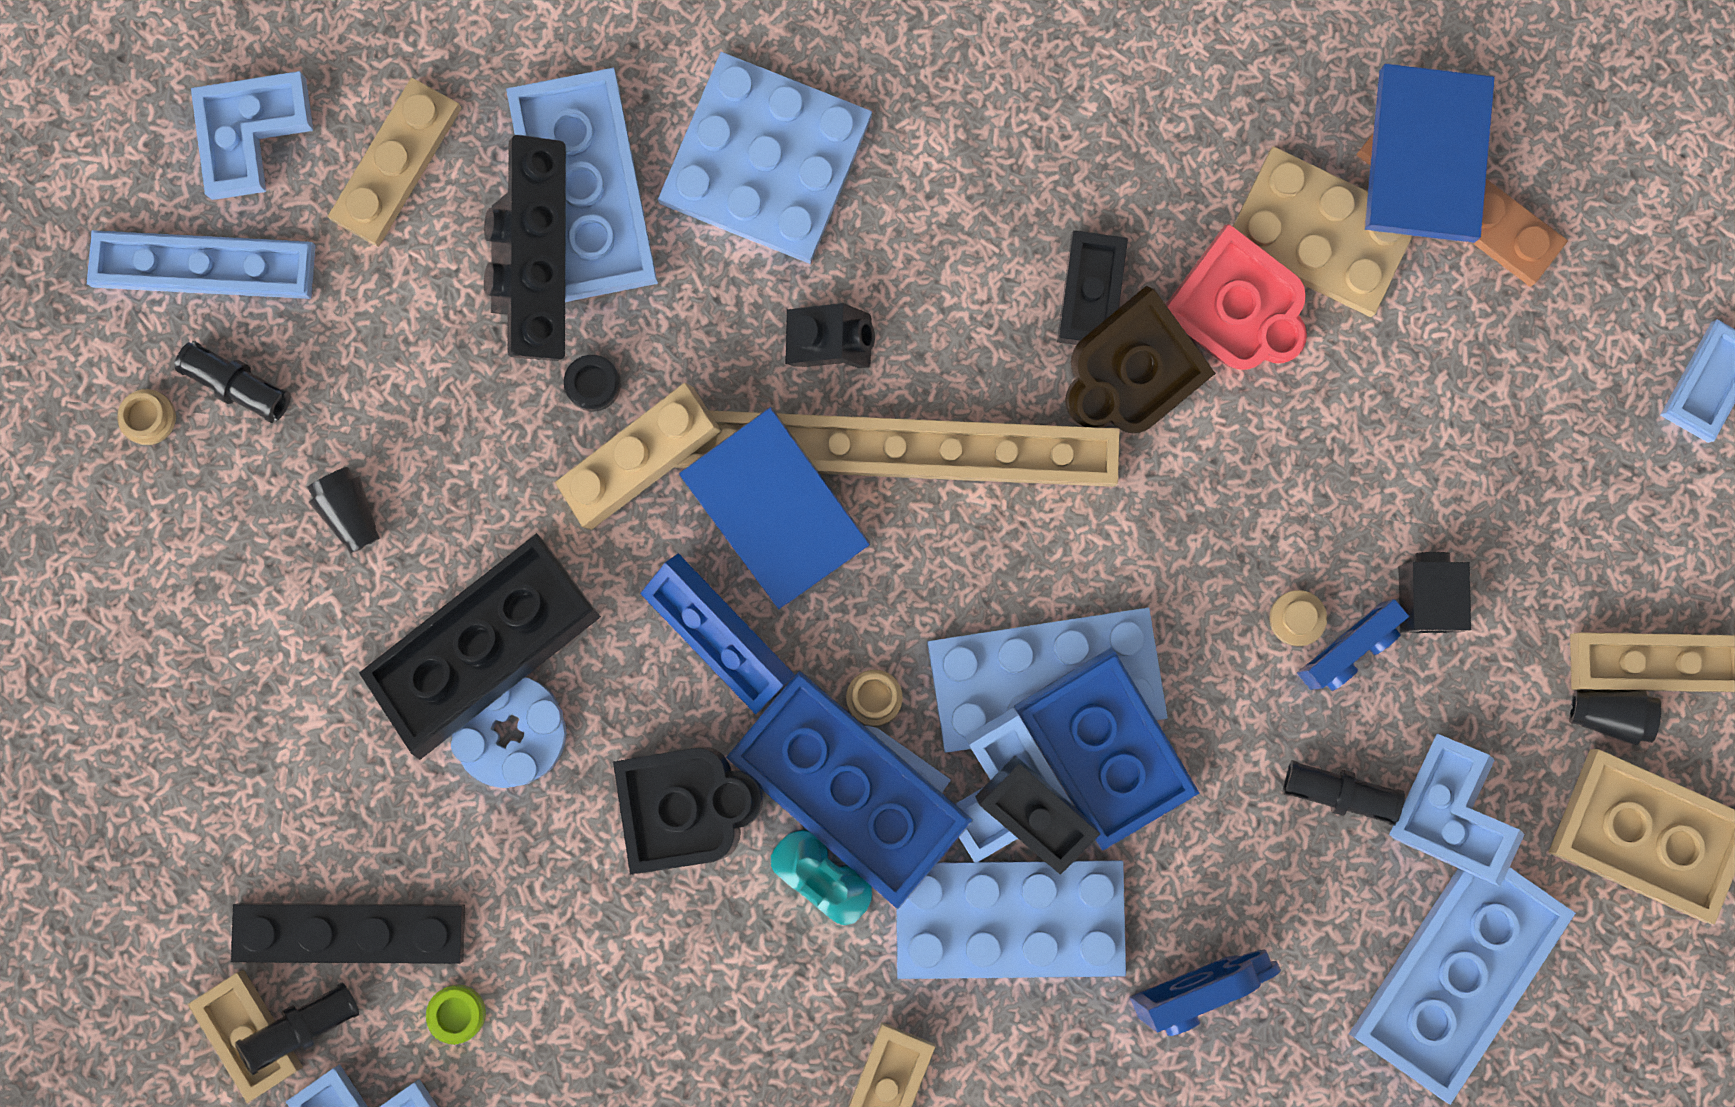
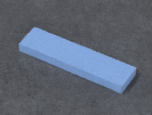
[87,230,316,299]

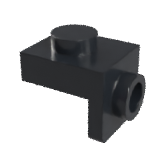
[785,303,875,368]

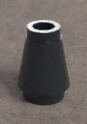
[307,467,381,554]
[1569,690,1661,746]

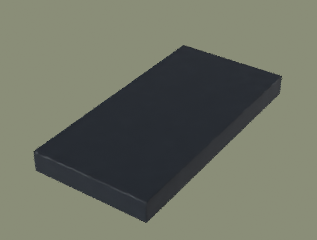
[359,533,601,760]

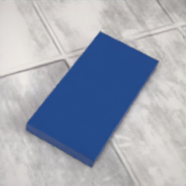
[726,671,973,909]

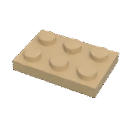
[1233,146,1412,317]
[1548,749,1735,925]

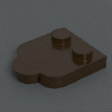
[1065,285,1216,434]

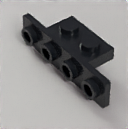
[484,135,566,361]

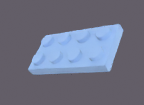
[506,67,658,302]
[927,607,1168,753]
[896,860,1126,979]
[1349,867,1576,1105]

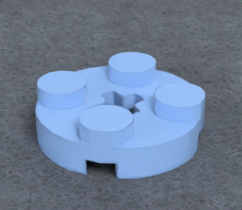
[451,677,567,788]

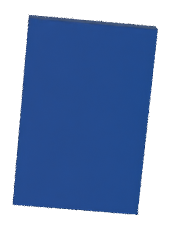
[1365,64,1495,243]
[679,407,870,610]
[1014,647,1200,851]

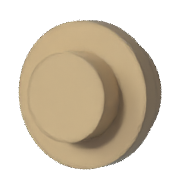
[117,389,176,445]
[1269,590,1327,646]
[846,670,903,727]

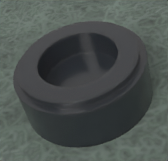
[564,355,621,412]

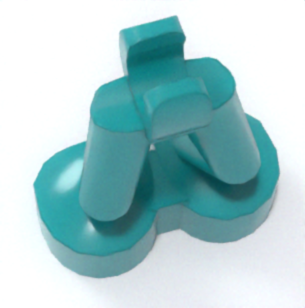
[771,830,872,925]

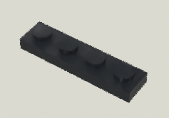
[231,903,465,964]

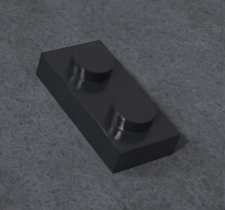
[1057,230,1128,345]
[975,755,1100,875]

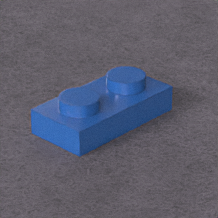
[1297,599,1410,691]

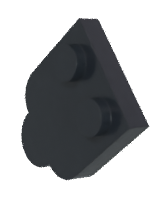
[613,747,763,875]

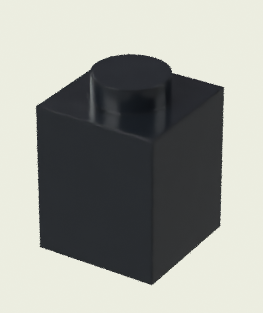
[1398,552,1471,633]

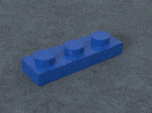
[640,553,795,715]

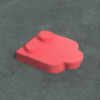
[1166,224,1307,370]

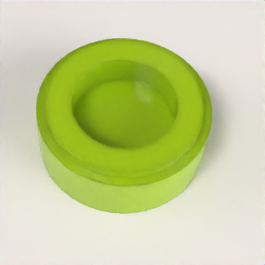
[426,984,486,1045]

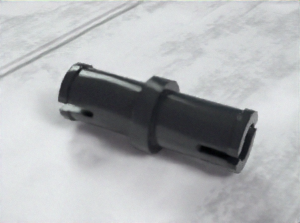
[174,341,291,423]
[1282,760,1405,826]
[235,982,360,1076]

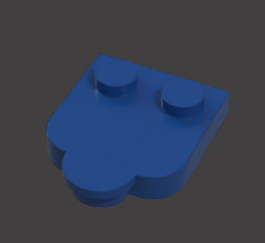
[1130,949,1281,1036]

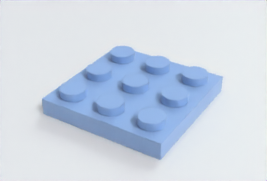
[658,52,872,264]

